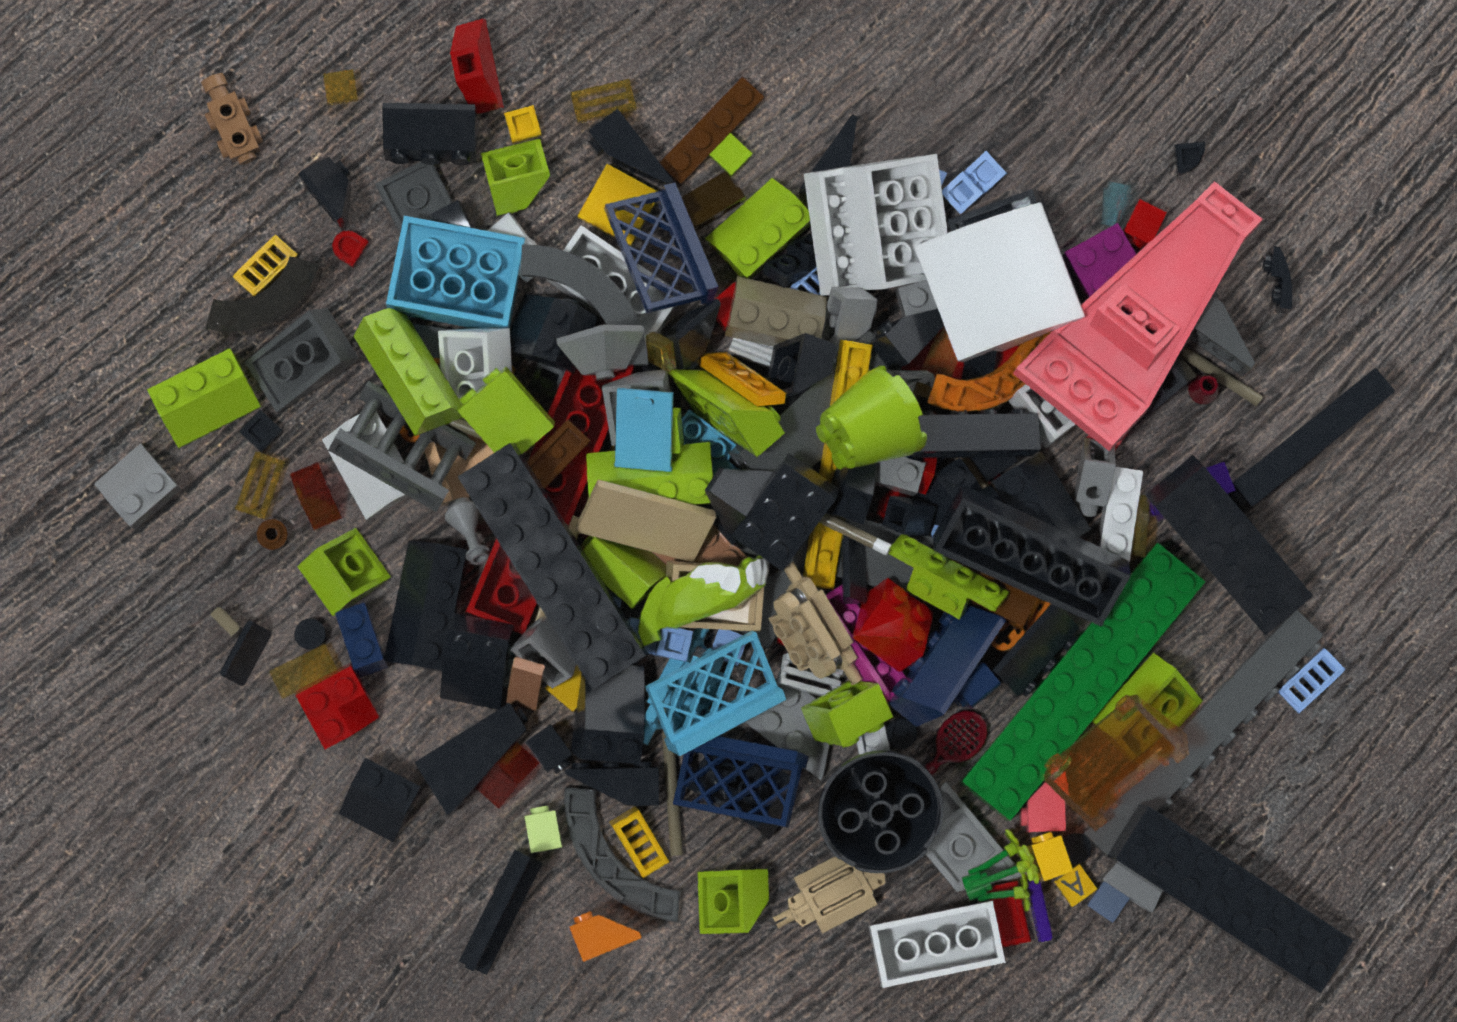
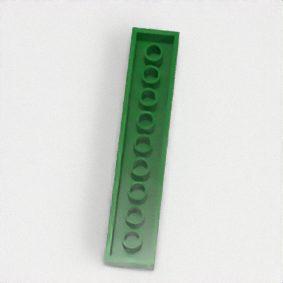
[959,542,1206,822]

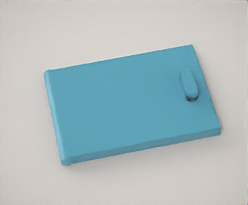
[614,388,673,472]

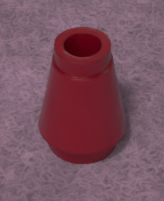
[1188,374,1219,405]

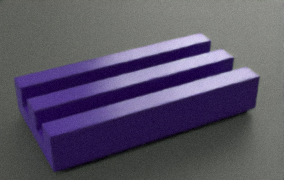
[1027,880,1053,942]

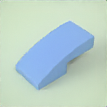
[942,151,1008,215]
[629,617,693,662]

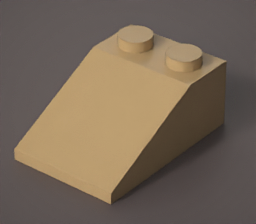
[666,561,764,632]

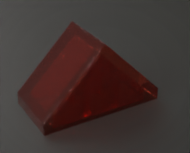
[290,462,342,531]
[476,742,540,809]

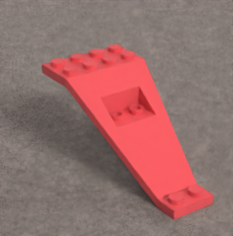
[1014,181,1263,451]

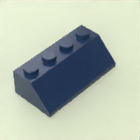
[888,605,1006,727]

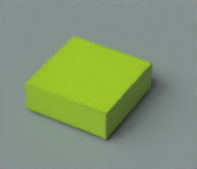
[709,133,753,177]

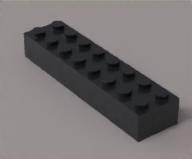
[458,443,649,689]
[1106,804,1354,993]

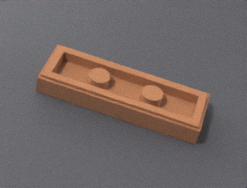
[506,657,545,711]

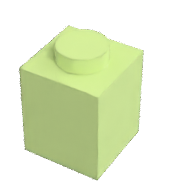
[524,806,563,853]

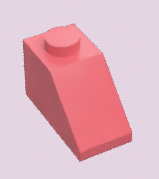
[1020,769,1066,832]

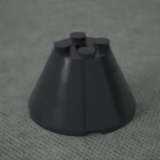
[818,751,944,874]

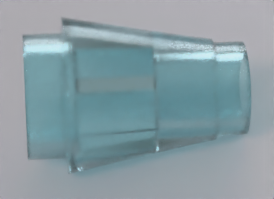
[1101,181,1133,226]

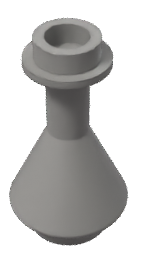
[445,497,490,565]

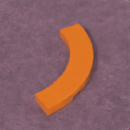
[927,331,1052,411]

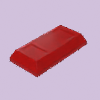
[988,881,1031,948]

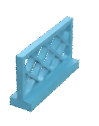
[645,630,787,756]

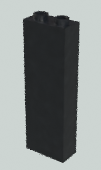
[1229,368,1395,513]

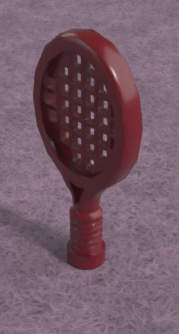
[925,710,988,776]

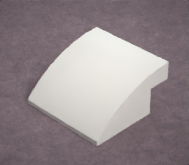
[804,154,948,296]
[914,203,1085,362]

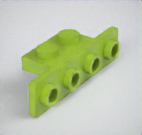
[888,534,1009,620]

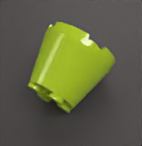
[816,366,927,470]

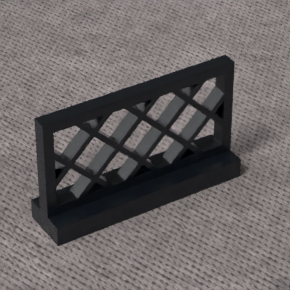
[459,849,543,975]

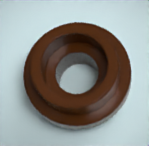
[257,519,288,550]

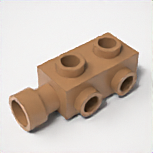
[201,73,263,165]

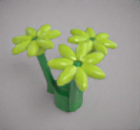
[962,829,1039,911]

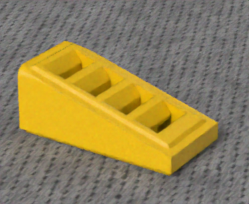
[232,234,298,300]
[609,806,669,878]

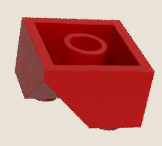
[853,578,934,672]
[295,662,380,750]

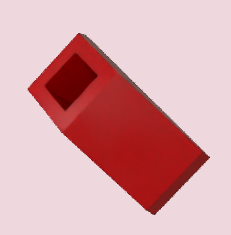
[450,18,504,115]

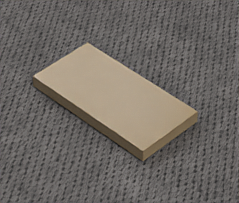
[576,480,716,562]

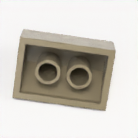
[725,276,827,347]

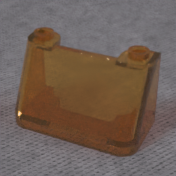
[1044,694,1190,832]

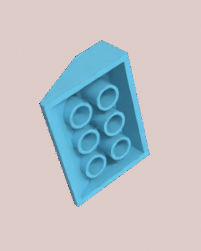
[386,216,525,328]

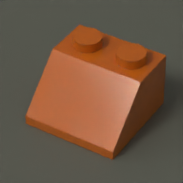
[569,911,642,962]

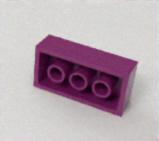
[1063,223,1154,334]

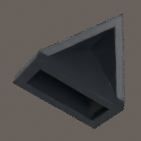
[705,468,775,534]

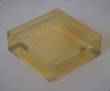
[323,69,358,106]
[646,331,676,372]

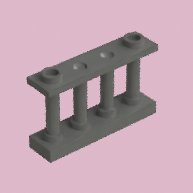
[328,381,476,512]

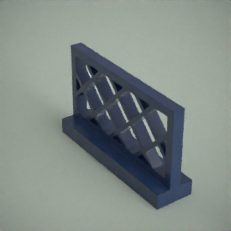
[604,183,718,314]
[673,736,809,828]

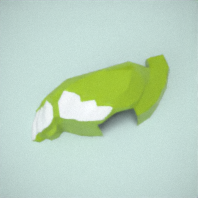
[638,555,769,646]

